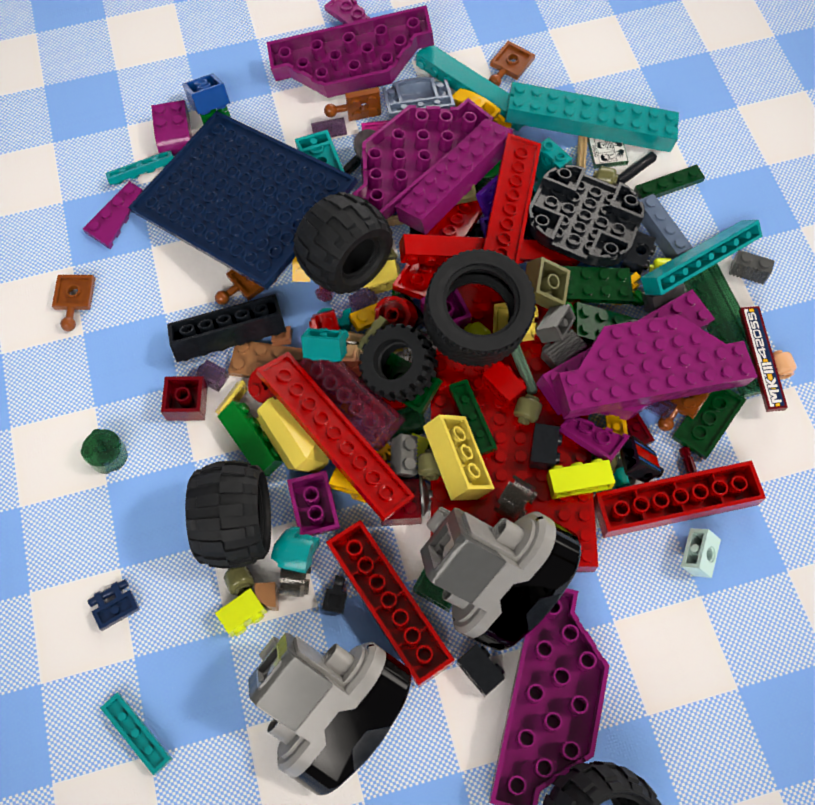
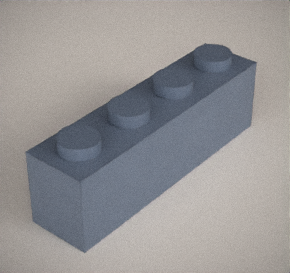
[638,194,693,259]

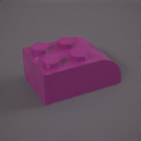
[151,100,192,156]
[287,470,340,536]

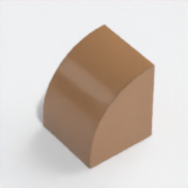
[254,582,279,611]

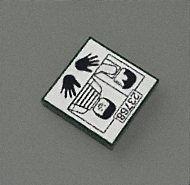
[587,138,628,169]

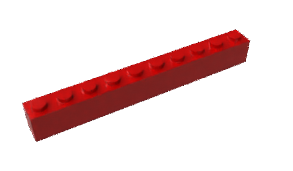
[399,234,580,266]

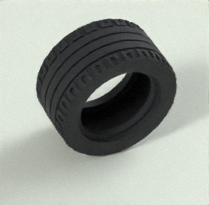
[423,249,536,367]

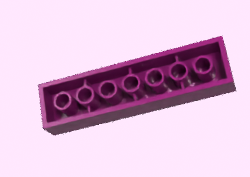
[395,118,513,235]

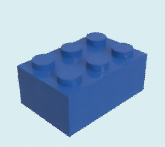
[182,73,230,115]

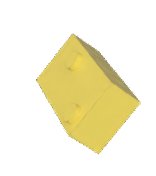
[423,414,495,500]

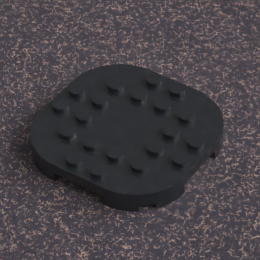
[526,165,645,267]

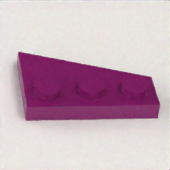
[559,417,630,463]

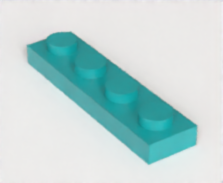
[105,151,174,185]
[100,692,173,775]

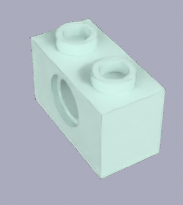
[681,528,721,578]

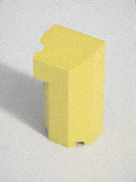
[256,397,329,473]

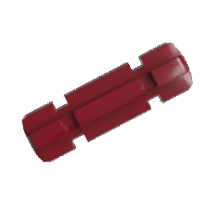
[679,447,697,474]

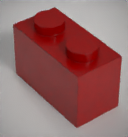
[481,361,527,409]

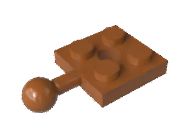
[489,41,535,87]
[324,87,381,121]
[215,270,277,305]
[52,275,96,332]
[658,392,711,431]

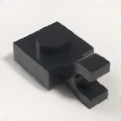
[322,575,348,614]

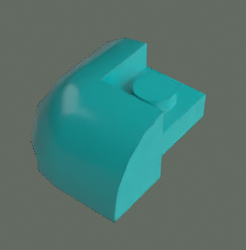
[271,527,320,573]

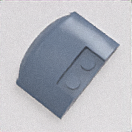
[382,77,455,118]

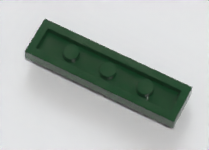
[634,164,705,200]
[449,379,497,456]

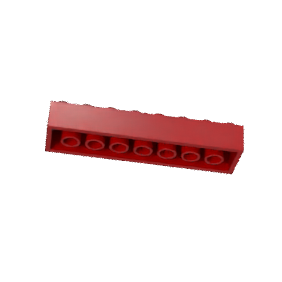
[594,460,766,538]
[326,520,455,688]

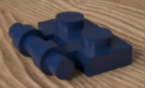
[87,579,140,631]

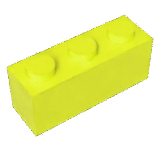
[546,459,615,499]

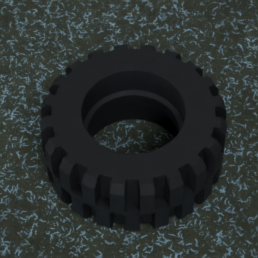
[359,323,438,403]

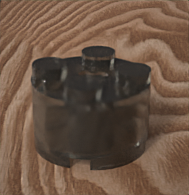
[493,475,538,523]
[278,564,312,597]

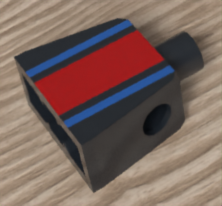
[620,435,664,483]

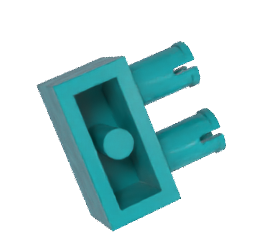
[301,328,349,362]

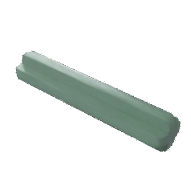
[511,344,538,395]

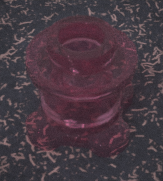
[315,286,333,302]

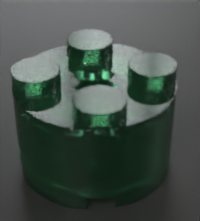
[81,429,128,474]

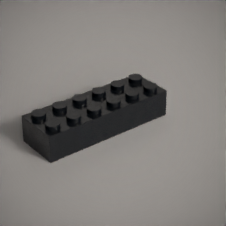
[167,294,286,362]

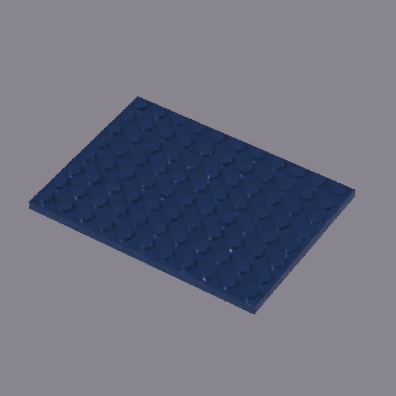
[128,111,358,290]

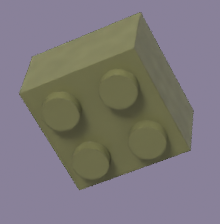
[525,257,571,310]

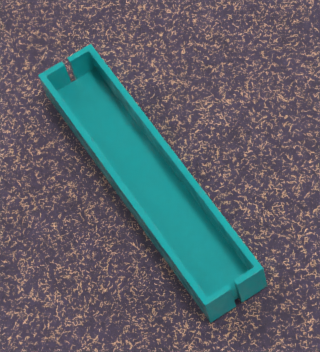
[505,81,679,152]

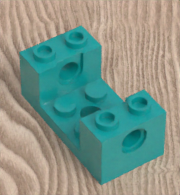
[295,129,350,194]
[497,137,573,201]

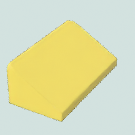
[215,380,248,414]

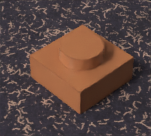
[271,326,292,346]

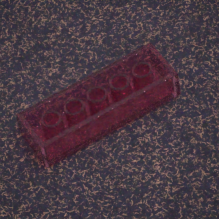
[299,358,405,450]

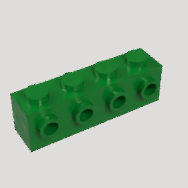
[217,401,283,476]

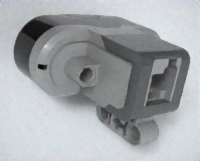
[420,507,581,651]
[248,632,411,796]

